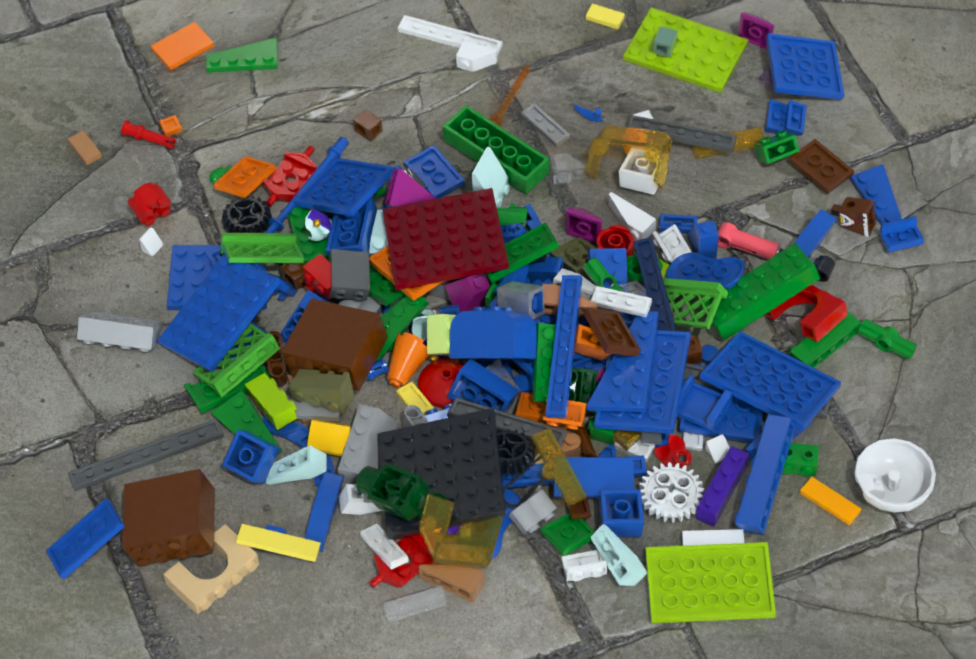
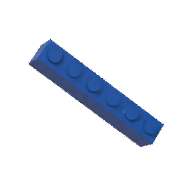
[735,414,795,535]

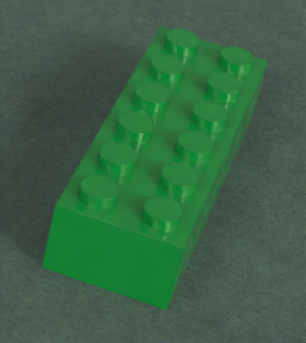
[442,105,550,194]
[700,243,820,341]

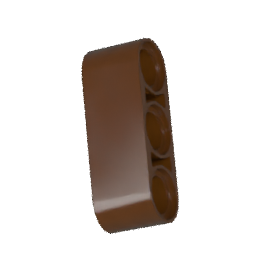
[267,331,287,387]

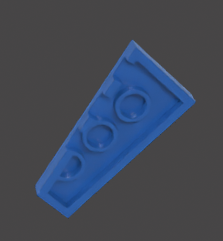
[850,164,902,225]

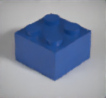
[222,429,280,484]
[598,490,644,537]

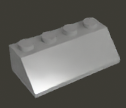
[77,311,164,352]
[338,404,398,485]

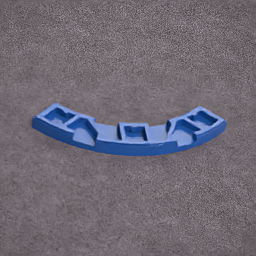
[263,415,335,487]

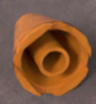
[387,332,430,388]

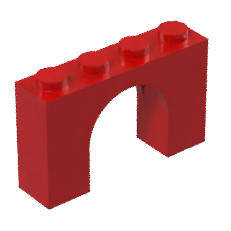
[764,285,848,342]

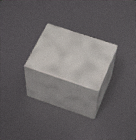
[497,281,545,319]

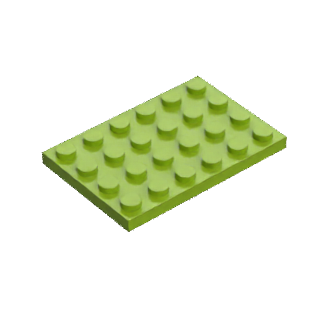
[623,7,749,94]
[645,542,776,623]

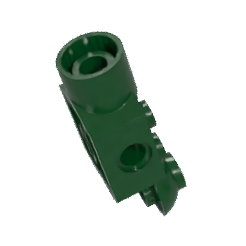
[356,463,449,524]

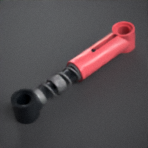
[718,222,835,282]

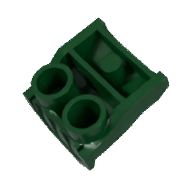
[569,367,599,409]

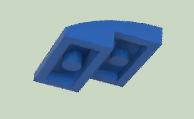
[764,99,807,136]

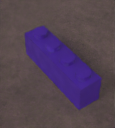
[696,446,749,527]

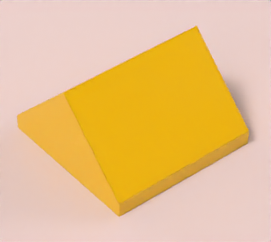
[307,418,351,456]

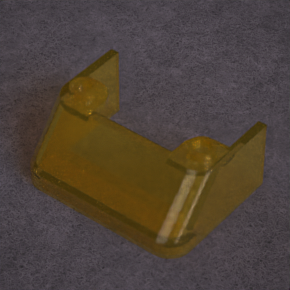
[586,125,672,188]
[420,494,503,568]

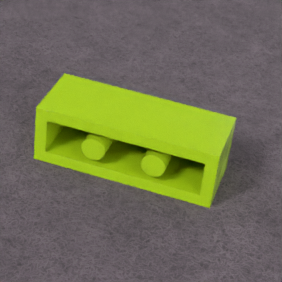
[245,373,297,430]

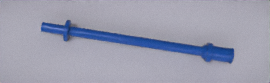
[265,137,349,233]

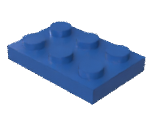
[404,145,465,199]
[588,248,628,293]

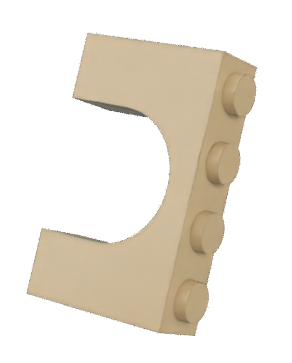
[163,524,259,615]

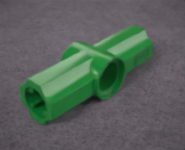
[582,257,623,312]
[858,319,917,360]

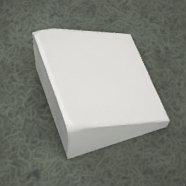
[139,228,163,256]
[705,434,730,464]

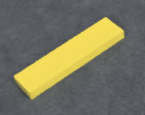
[236,524,321,562]

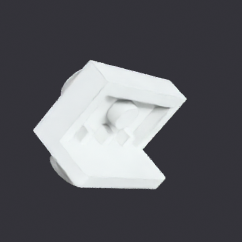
[653,224,692,263]
[561,550,607,581]

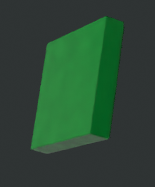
[541,512,595,556]

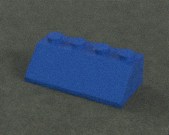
[326,197,378,256]

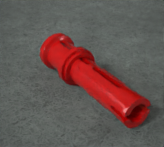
[121,120,176,149]

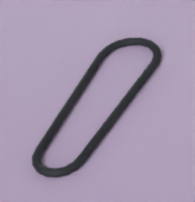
[503,453,555,507]

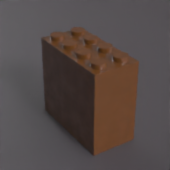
[282,298,388,391]
[122,469,215,566]

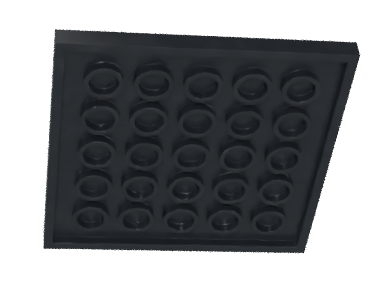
[378,408,506,540]

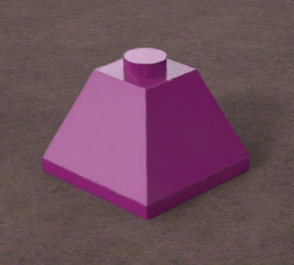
[738,12,774,49]
[566,206,602,244]
[444,273,490,312]

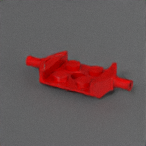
[263,145,317,207]
[368,531,442,589]

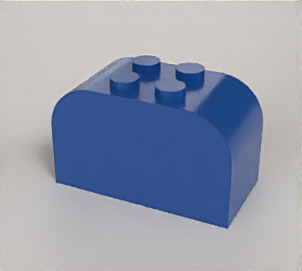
[450,307,537,359]

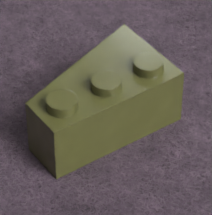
[289,369,354,414]

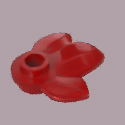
[654,434,692,469]

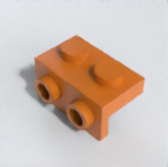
[542,397,587,430]

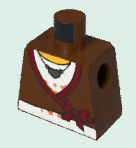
[831,197,876,237]

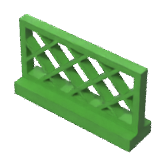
[220,233,304,263]
[649,278,728,329]
[193,324,280,397]

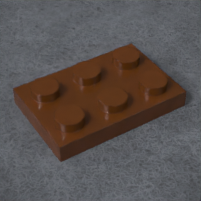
[789,139,854,194]
[583,308,641,356]

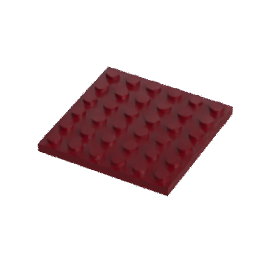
[382,188,509,290]

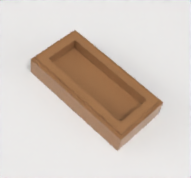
[68,131,102,165]

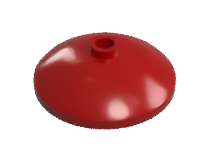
[418,358,466,409]

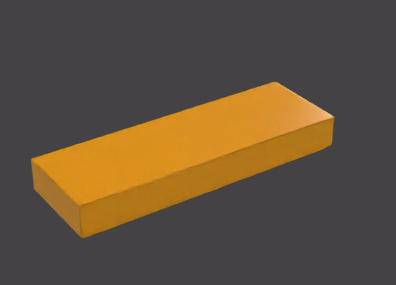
[800,477,861,526]

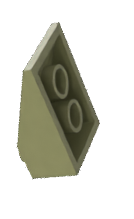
[549,237,597,281]

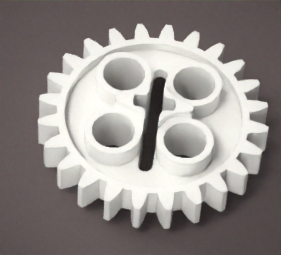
[639,462,704,523]

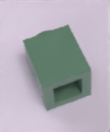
[653,26,678,58]

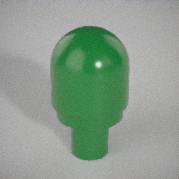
[209,165,232,184]

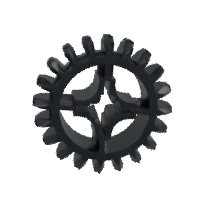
[222,195,272,233]
[497,428,535,477]

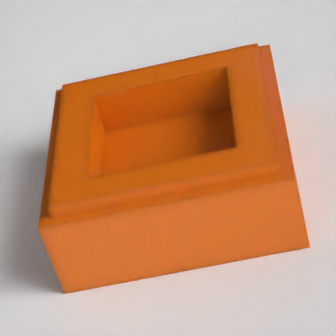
[159,115,182,136]

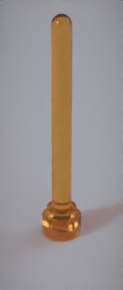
[489,65,531,127]

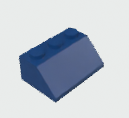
[447,359,519,413]

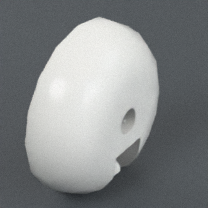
[854,438,936,513]

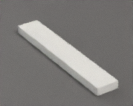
[398,15,503,56]

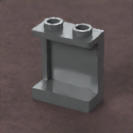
[328,249,370,301]

